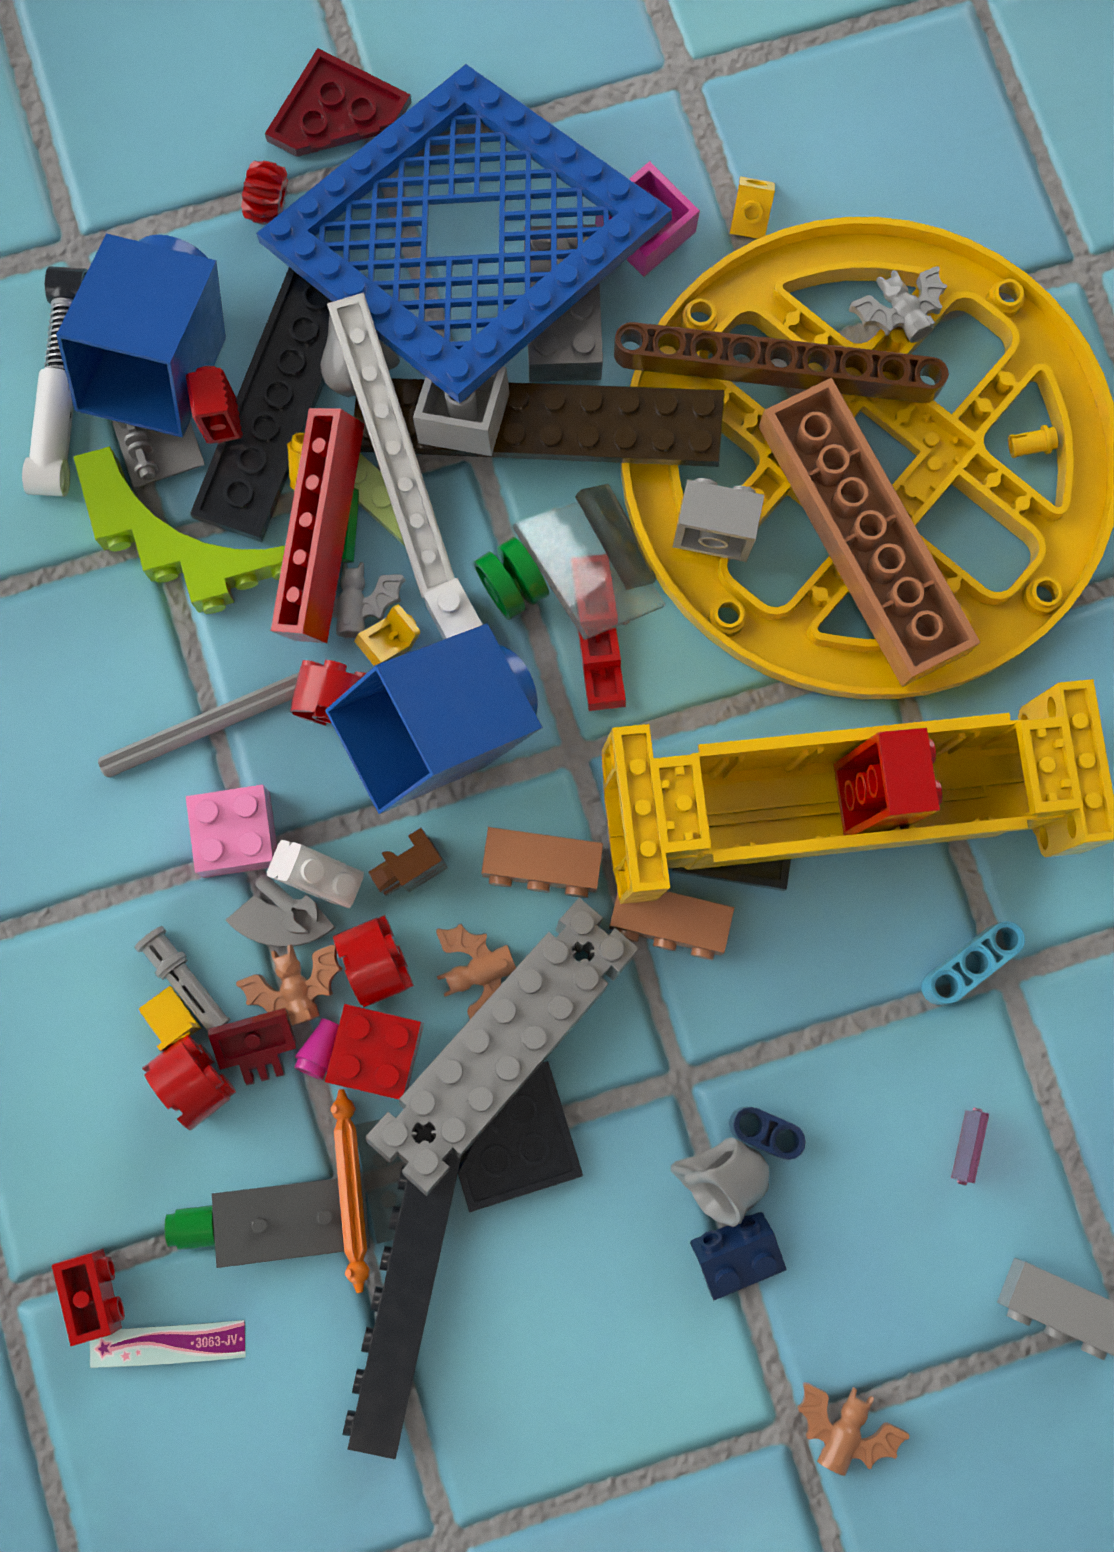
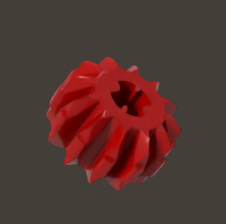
[241,160,288,225]

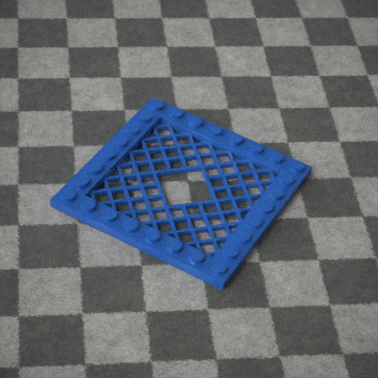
[256,64,672,404]

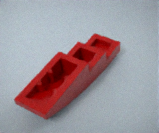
[569,556,626,711]

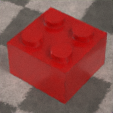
[325,1004,424,1100]

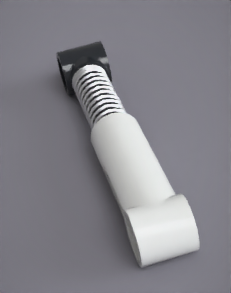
[22,266,88,497]

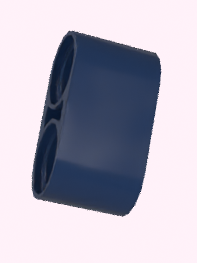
[729,1106,806,1160]

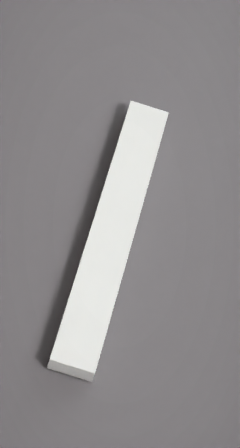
[327,292,455,598]

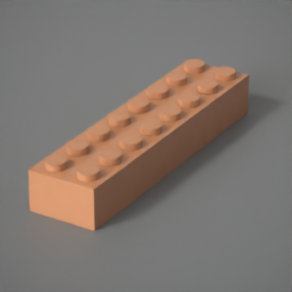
[759,378,980,687]

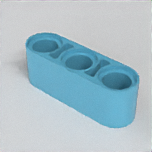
[921,921,1025,1005]

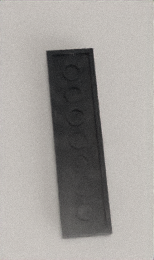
[190,267,332,542]

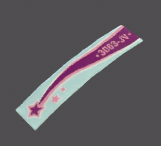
[90,1320,246,1368]

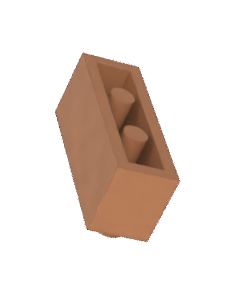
[481,827,603,898]
[608,891,735,960]

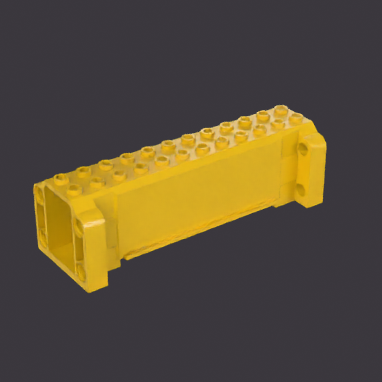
[601,679,1114,904]

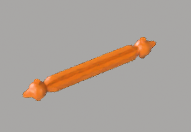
[330,1089,370,1293]

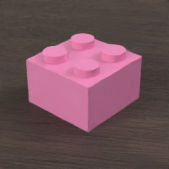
[186,784,277,878]

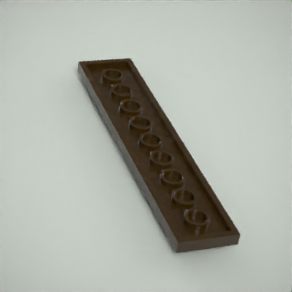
[354,378,725,467]

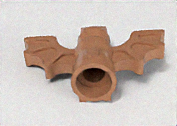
[436,924,516,1019]
[236,944,342,1026]
[797,1382,910,1476]

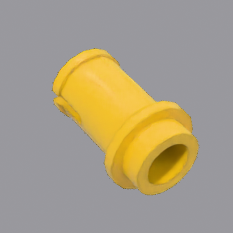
[1008,425,1058,458]

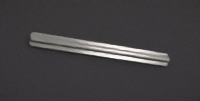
[98,672,299,778]

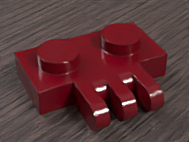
[208,1008,296,1086]

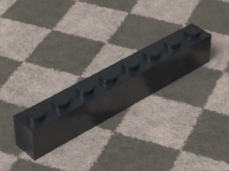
[342,1127,461,1460]

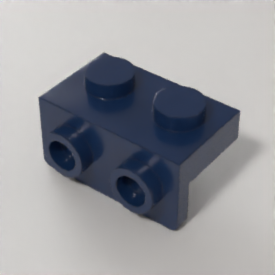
[690,1212,787,1301]

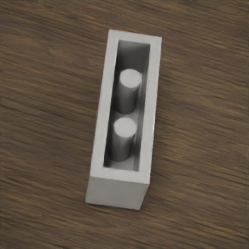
[997,1258,1114,1360]

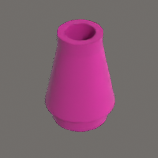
[294,1018,339,1080]

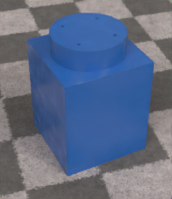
[56,233,226,438]
[325,623,543,814]

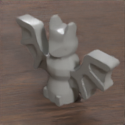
[848,266,947,343]
[332,562,405,638]

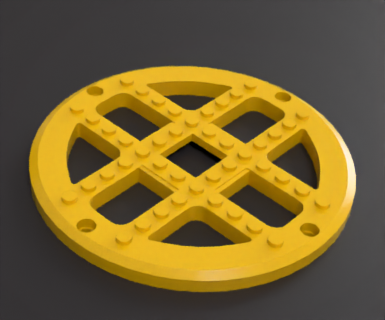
[621,217,1114,699]

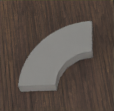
[226,895,335,947]

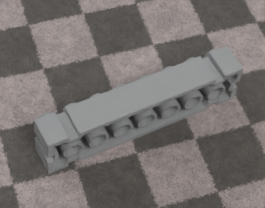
[366,897,639,1196]

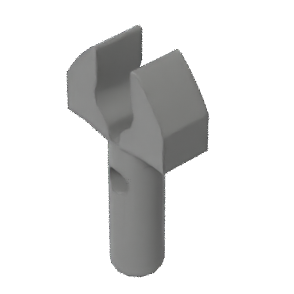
[255,874,319,934]

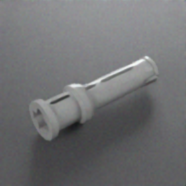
[134,926,231,1032]

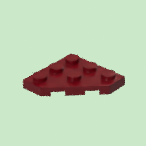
[265,48,412,157]

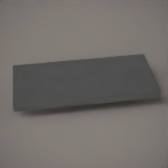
[211,1175,370,1268]

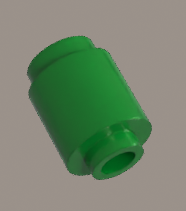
[164,1205,215,1250]

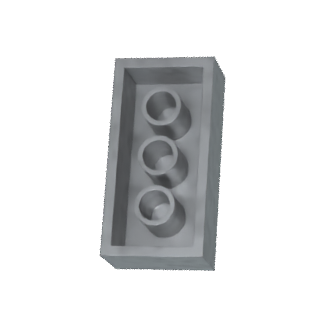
[524,224,603,382]

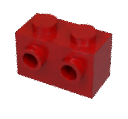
[52,1248,125,1347]

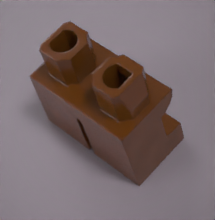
[368,828,448,896]

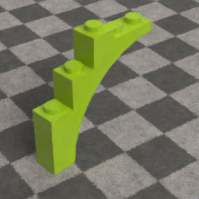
[73,446,285,614]

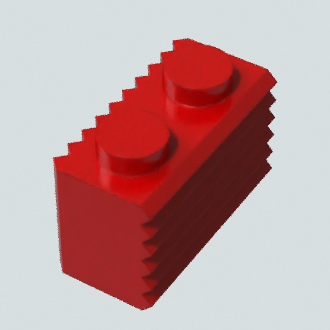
[186,366,243,444]

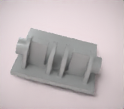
[112,421,205,489]

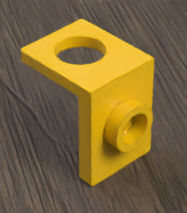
[730,176,775,239]
[139,986,201,1051]

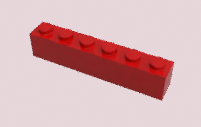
[270,408,365,644]

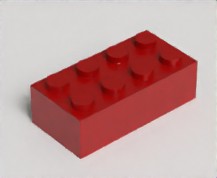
[833,727,943,836]

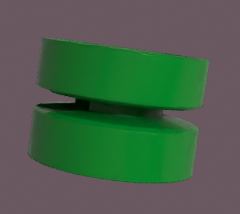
[473,537,550,620]

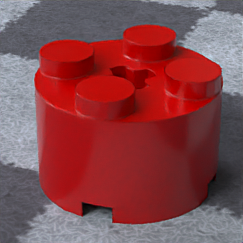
[290,660,366,726]
[333,915,414,1008]
[142,1035,236,1130]

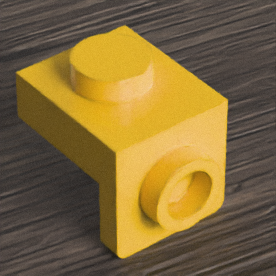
[354,604,421,666]

